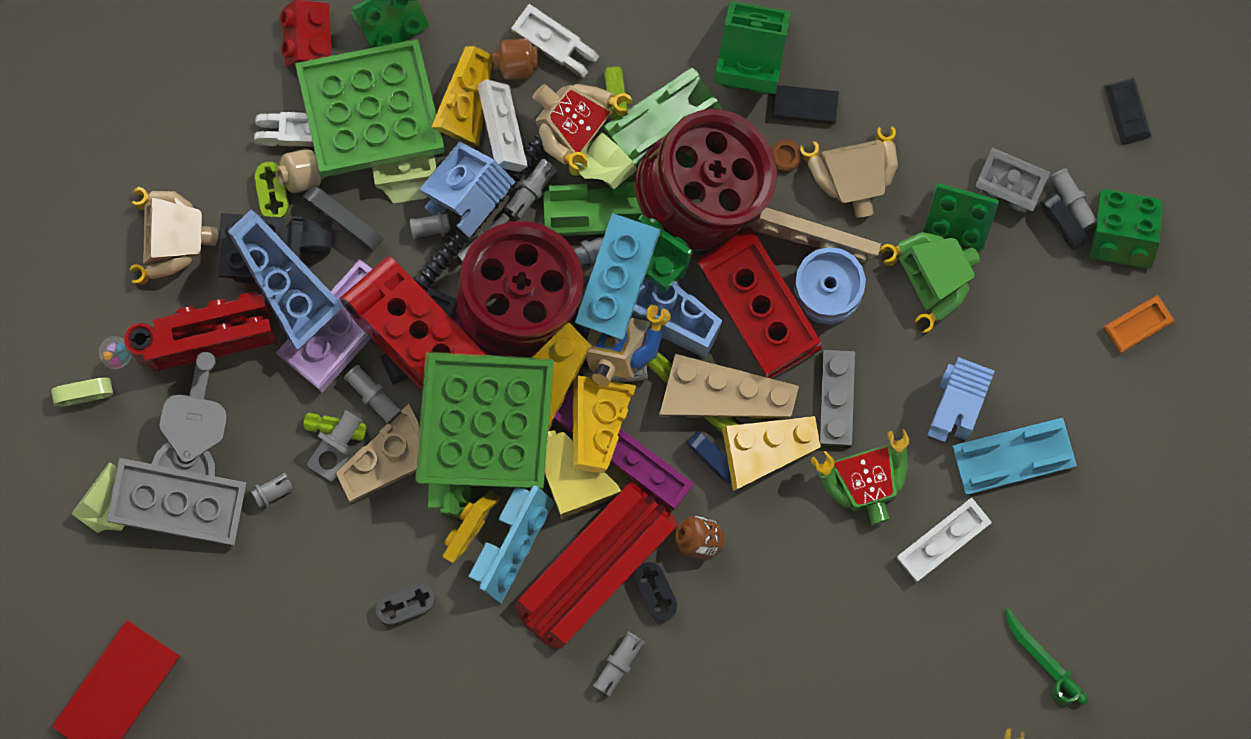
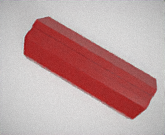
[515,482,679,649]

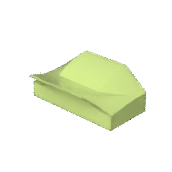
[567,133,637,190]
[372,155,436,203]
[71,462,125,533]

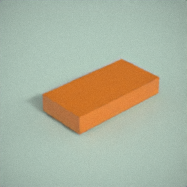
[1103,295,1175,355]

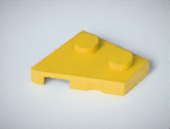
[442,490,501,563]

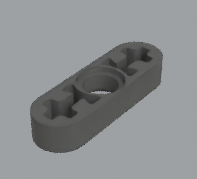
[302,186,383,252]

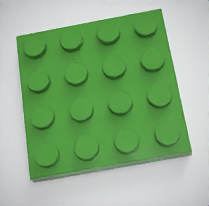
[295,39,445,178]
[416,352,554,488]

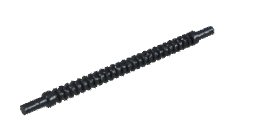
[369,134,544,346]

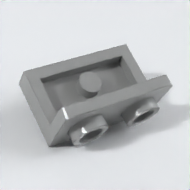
[975,147,1050,212]

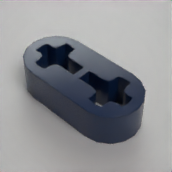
[686,431,732,485]

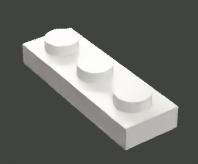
[477,79,527,172]
[896,498,992,583]

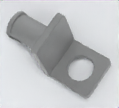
[307,410,363,481]

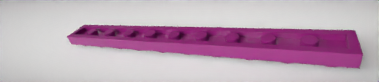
[451,308,694,511]

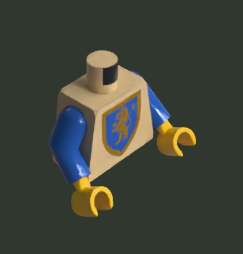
[577,294,670,386]

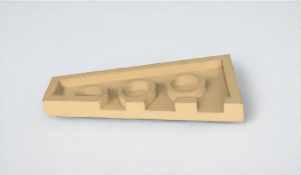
[743,207,881,263]
[659,354,799,419]

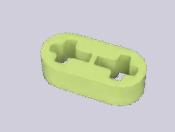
[51,377,113,407]

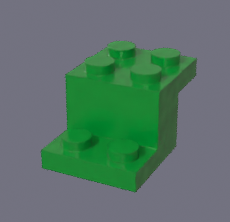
[714,1,791,95]

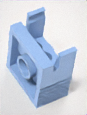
[420,141,515,238]
[927,357,995,443]

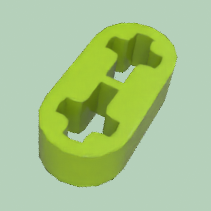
[255,162,289,218]

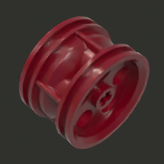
[635,109,777,249]
[456,221,583,358]

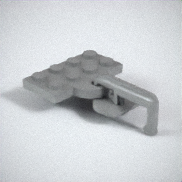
[106,352,246,546]

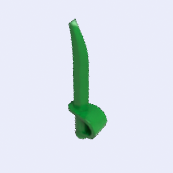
[1005,608,1088,706]

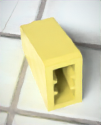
[544,430,621,519]

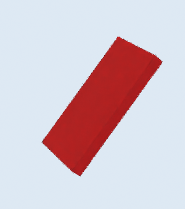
[52,620,181,739]

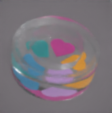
[98,336,132,369]

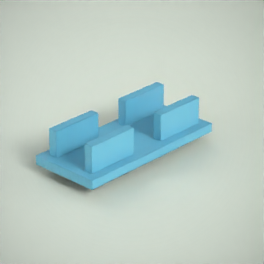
[575,213,661,340]
[952,417,1077,495]
[469,485,554,604]

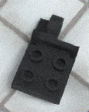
[218,213,332,284]

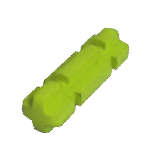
[303,413,366,441]

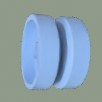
[793,247,866,325]

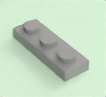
[820,350,855,447]

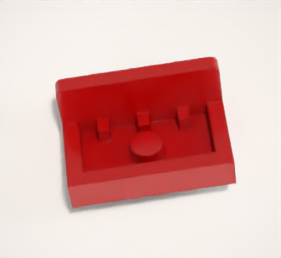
[280,0,332,68]

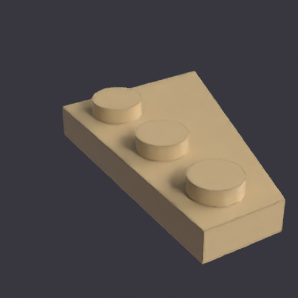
[336,404,420,503]

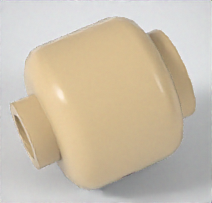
[276,149,324,193]

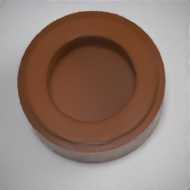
[772,139,802,172]

